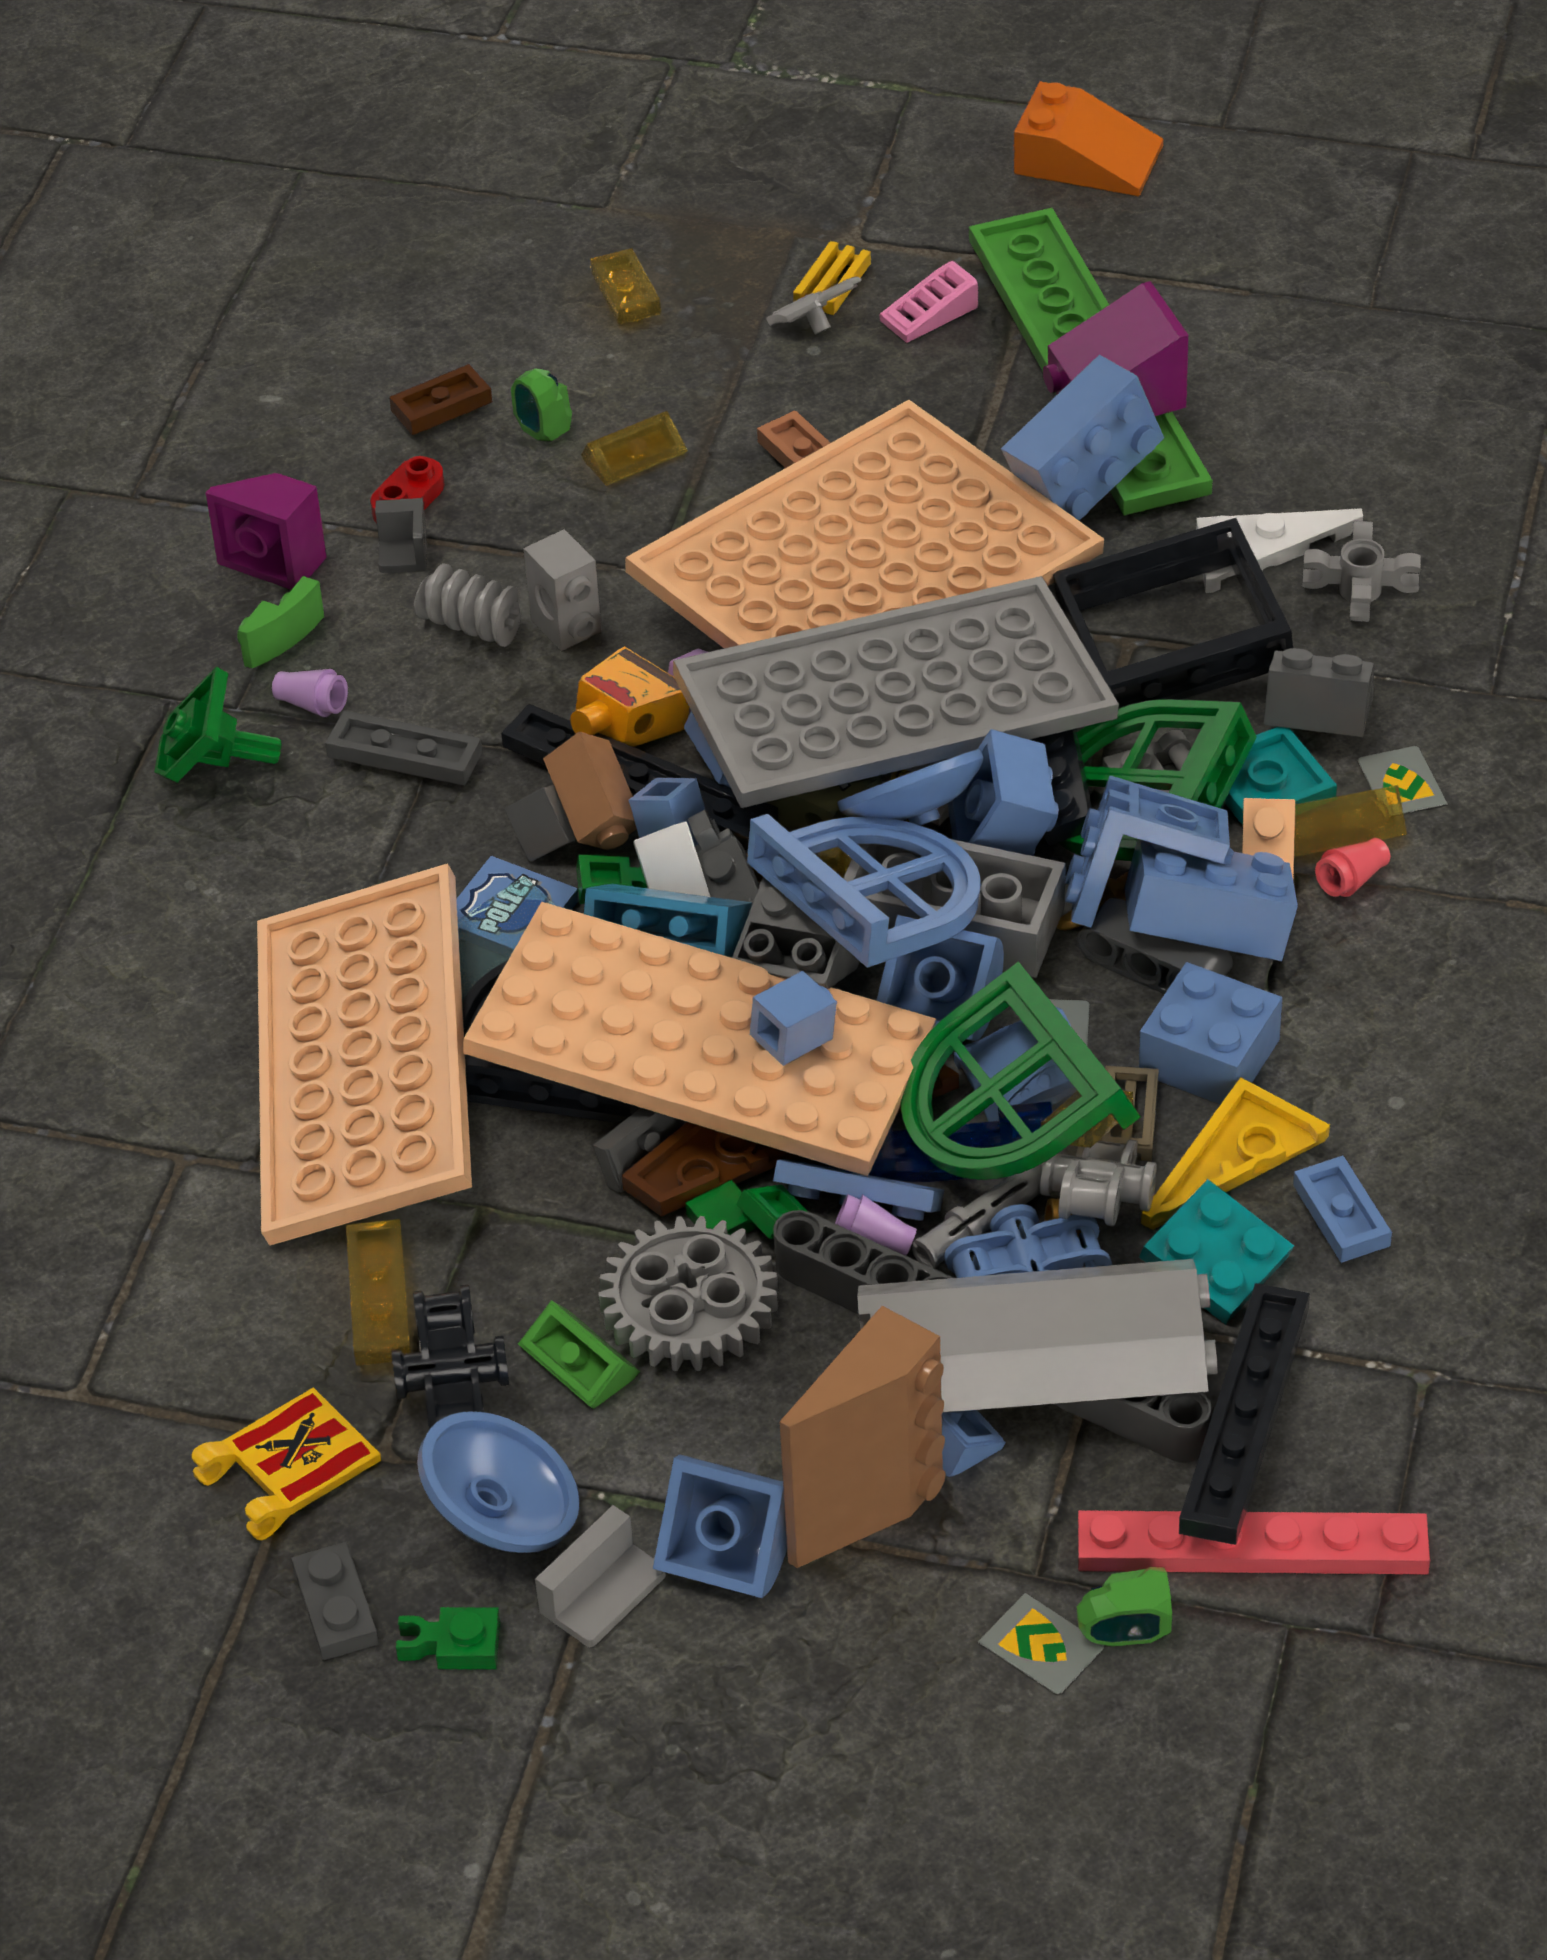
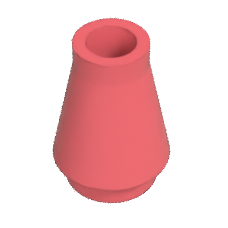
[1315,838,1391,897]

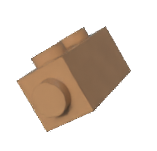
[543,732,637,850]

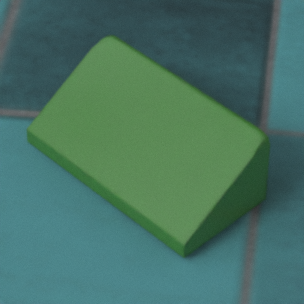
[518,1300,640,1409]

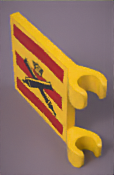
[191,1387,381,1540]

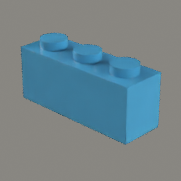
[584,884,752,957]

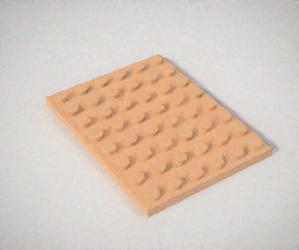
[625,400,1104,649]

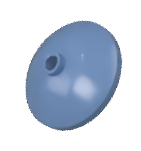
[837,749,984,825]
[417,1412,579,1553]

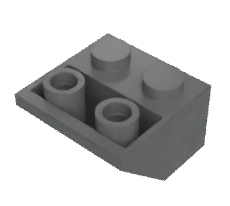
[732,877,860,989]

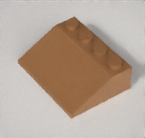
[780,1306,946,1568]

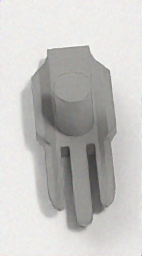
[766,277,862,335]

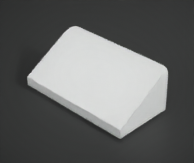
[633,821,710,897]

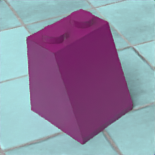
[1043,281,1189,416]

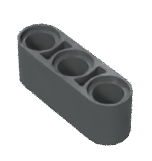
[1077,898,1233,994]

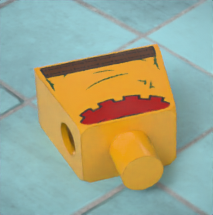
[570,646,689,747]

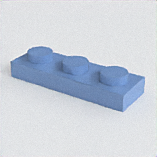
[773,1159,944,1220]

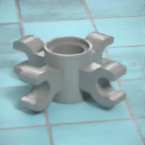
[1302,521,1421,622]

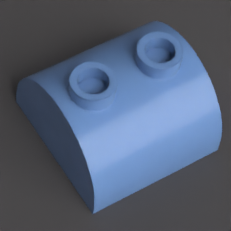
[876,915,1004,1041]
[653,1455,787,1598]

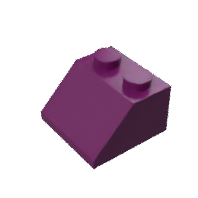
[206,473,327,590]

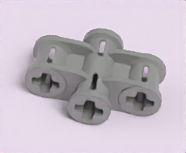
[1040,1133,1157,1226]

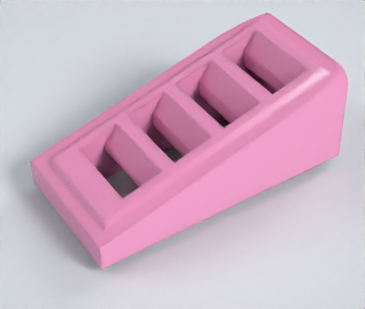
[880,261,978,343]

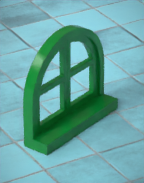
[1059,699,1257,861]
[901,961,1141,1180]

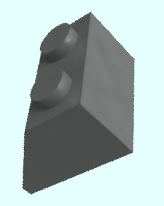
[1264,648,1374,737]

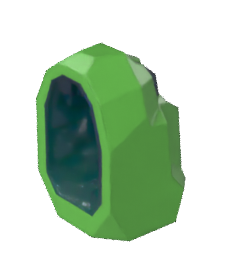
[511,368,572,441]
[1077,1567,1172,1646]

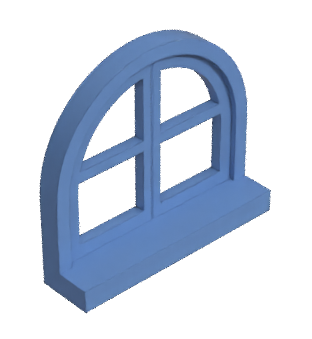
[747,814,981,968]

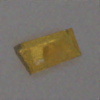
[581,411,688,486]

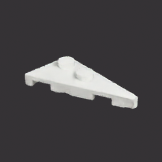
[1196,508,1363,593]

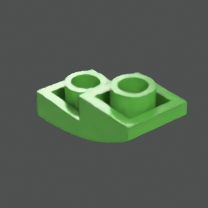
[237,576,324,668]

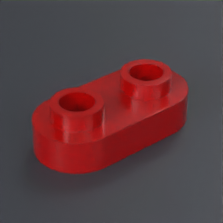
[370,456,445,523]

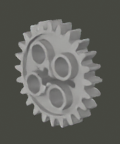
[599,1216,778,1371]

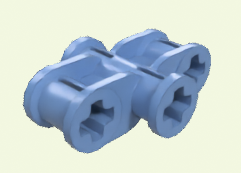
[944,1204,1112,1278]

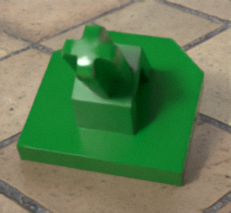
[154,667,282,783]

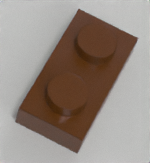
[389,364,492,435]

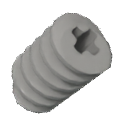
[413,563,521,647]

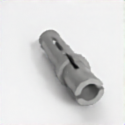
[911,1163,1043,1269]

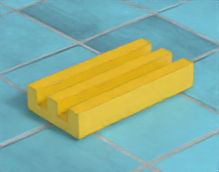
[793,241,871,315]

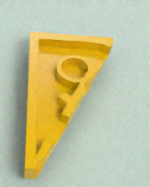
[1141,1077,1330,1230]

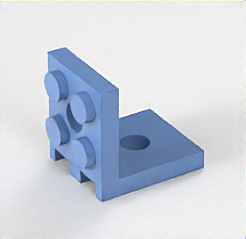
[1065,775,1230,928]

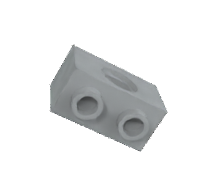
[523,529,602,651]

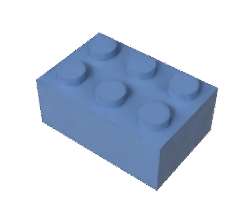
[1001,355,1164,520]
[1124,839,1298,961]

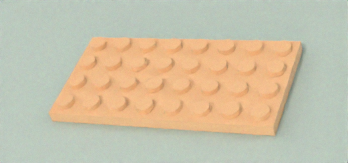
[257,863,472,1246]
[463,902,936,1177]

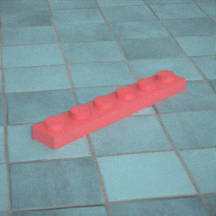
[1078,1510,1430,1575]

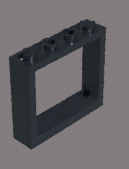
[1053,518,1293,709]

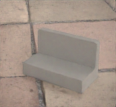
[535,1505,666,1647]

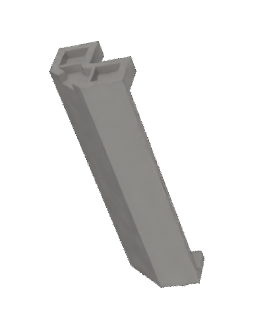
[857,1259,1218,1412]

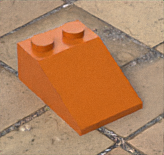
[1014,81,1163,196]

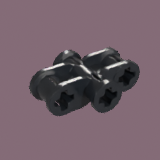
[391,1284,510,1430]

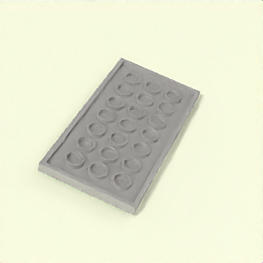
[673,576,1119,808]

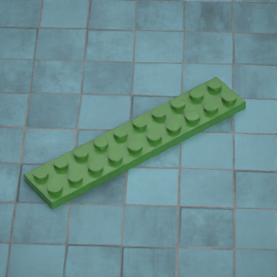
[969,208,1212,515]

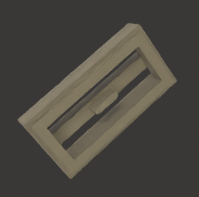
[1099,1066,1159,1161]

